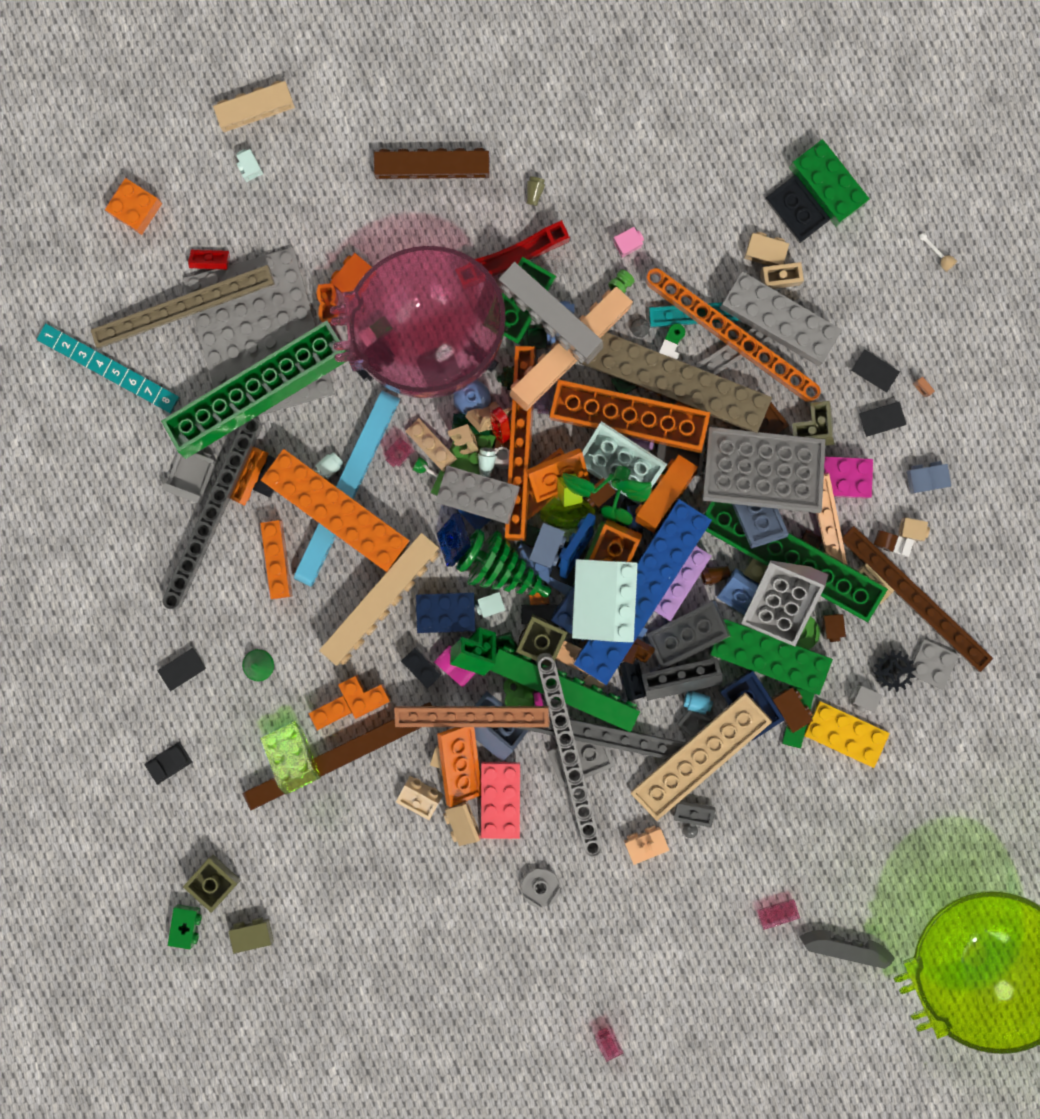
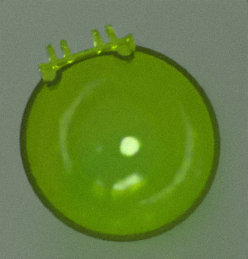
[893,890,1040,1054]

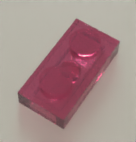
[757,899,800,930]

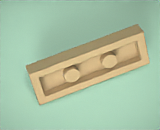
[405,418,457,472]

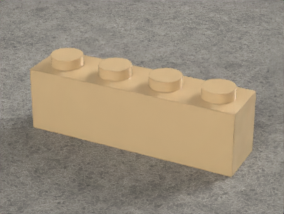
[213,81,295,132]

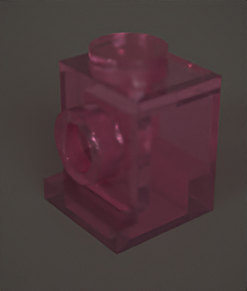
[384,437,415,468]

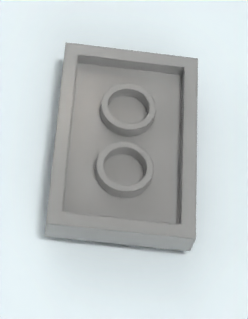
[547,740,615,787]

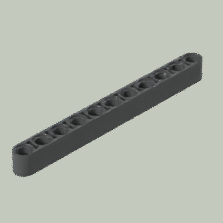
[162,418,262,609]

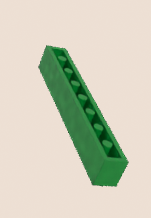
[490,645,640,732]

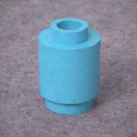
[683,691,713,715]

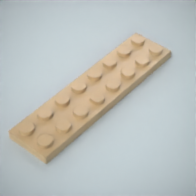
[631,692,772,821]

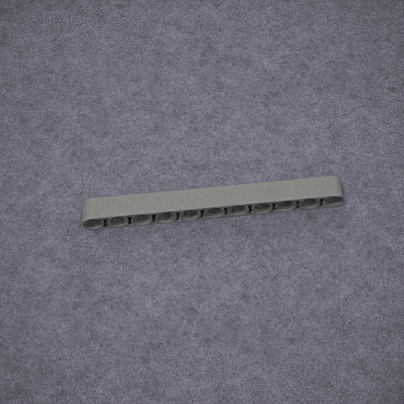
[537,653,602,857]

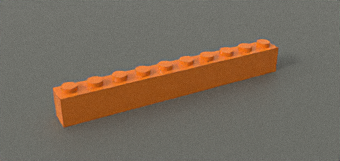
[505,346,536,541]

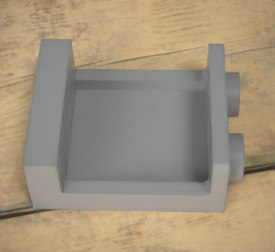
[161,452,217,504]

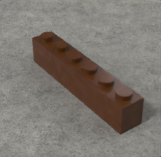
[374,148,490,179]

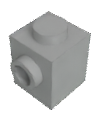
[849,685,882,713]

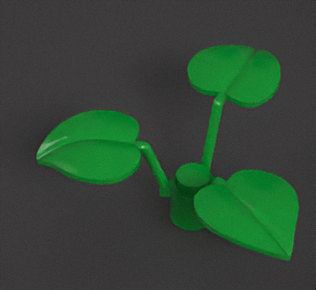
[563,466,652,525]

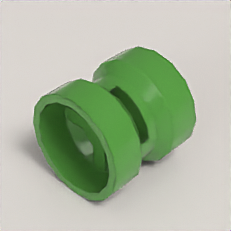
[608,269,635,294]

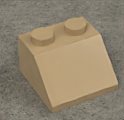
[443,801,481,846]

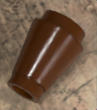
[701,566,731,586]

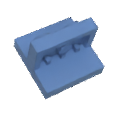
[717,568,759,615]

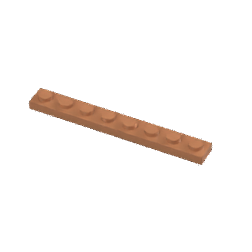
[394,706,550,727]

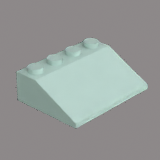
[582,421,667,505]
[572,559,637,642]

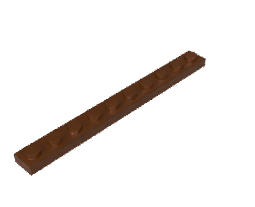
[842,526,994,672]

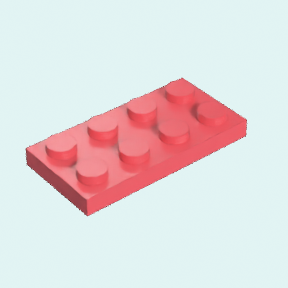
[481,762,520,839]

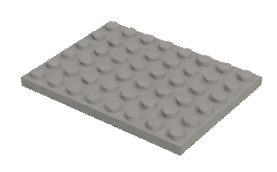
[183,248,335,417]

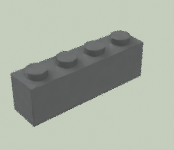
[642,658,722,701]

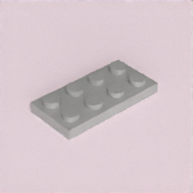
[436,466,520,525]

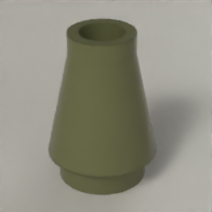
[526,176,545,206]

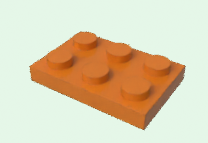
[526,448,590,503]

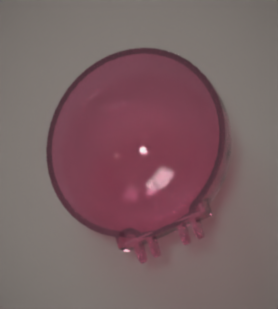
[330,246,506,399]

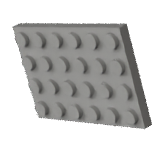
[703,427,826,513]

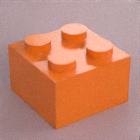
[105,178,162,235]

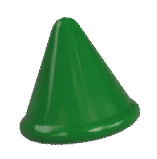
[242,649,274,682]

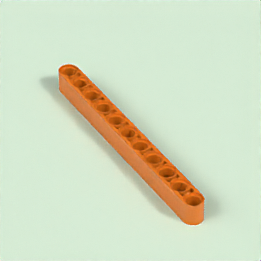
[646,268,821,402]

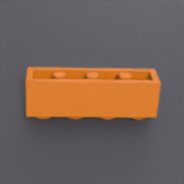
[635,455,698,534]
[260,520,293,599]

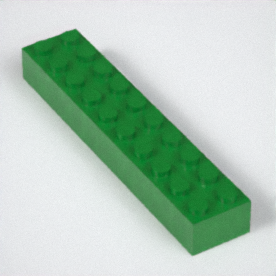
[161,321,351,459]
[704,502,888,623]

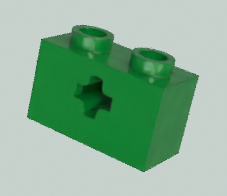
[167,904,202,950]

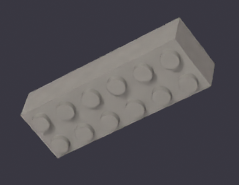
[499,262,603,365]
[720,271,842,366]

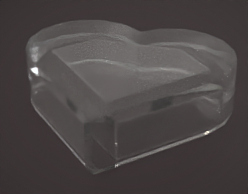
[540,255,563,278]

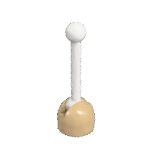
[919,233,958,272]

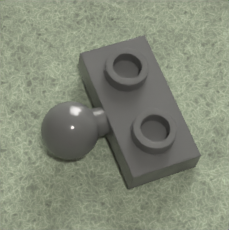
[674,801,716,838]

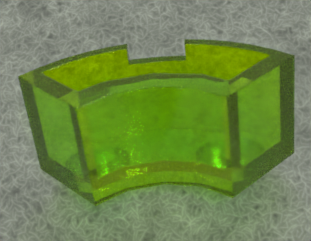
[540,497,595,529]

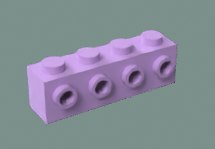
[654,546,712,621]

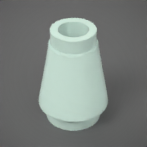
[478,448,497,477]

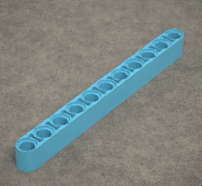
[294,390,400,587]

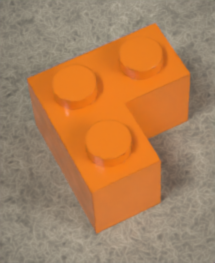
[338,675,391,719]

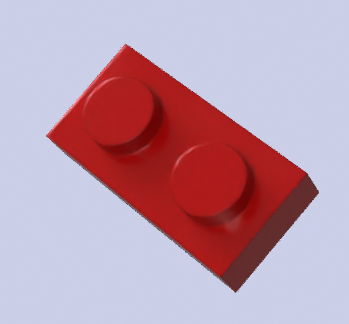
[188,250,230,270]

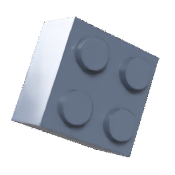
[529,523,567,568]

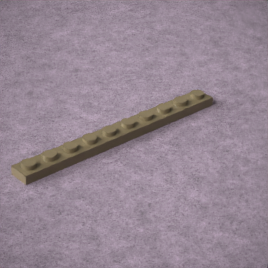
[91,265,275,349]

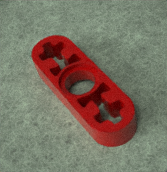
[490,406,510,444]

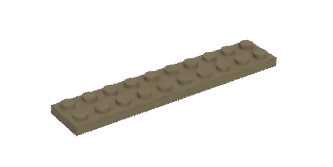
[579,332,772,433]

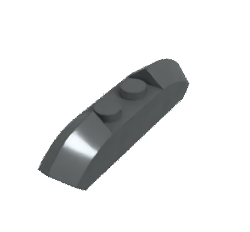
[799,930,895,969]

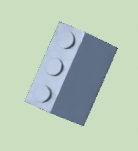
[474,691,528,762]

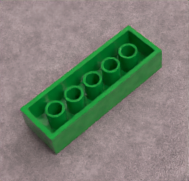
[708,618,833,695]

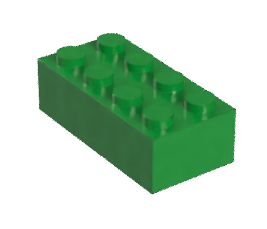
[789,139,870,227]
[485,257,557,344]

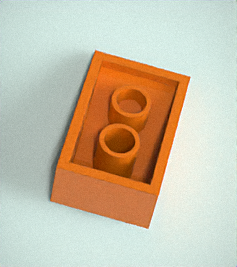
[589,519,643,562]

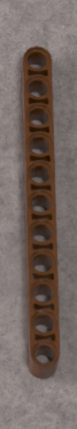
[242,702,432,811]

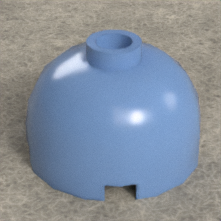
[453,380,491,415]

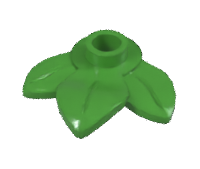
[503,678,535,706]

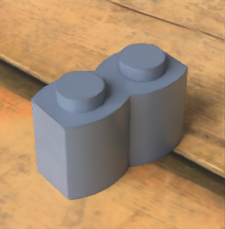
[906,461,952,494]

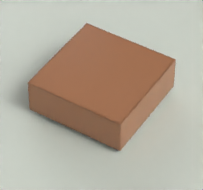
[913,377,935,397]

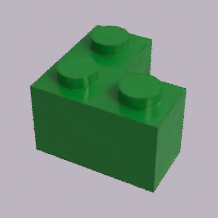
[450,627,496,676]

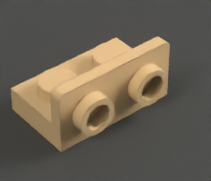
[465,402,512,433]
[396,776,443,820]

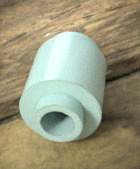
[315,452,343,480]

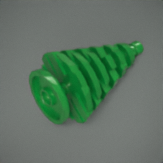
[456,529,551,598]

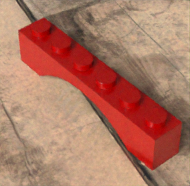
[456,220,570,289]

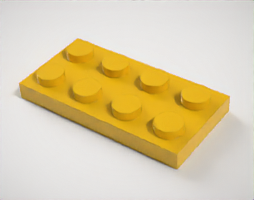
[804,701,890,768]

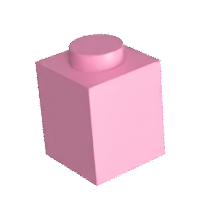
[613,227,644,258]

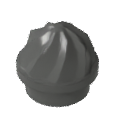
[631,318,650,337]

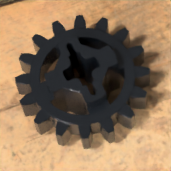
[874,650,916,692]

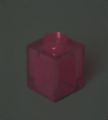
[595,1028,624,1062]

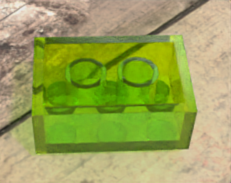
[260,721,321,795]

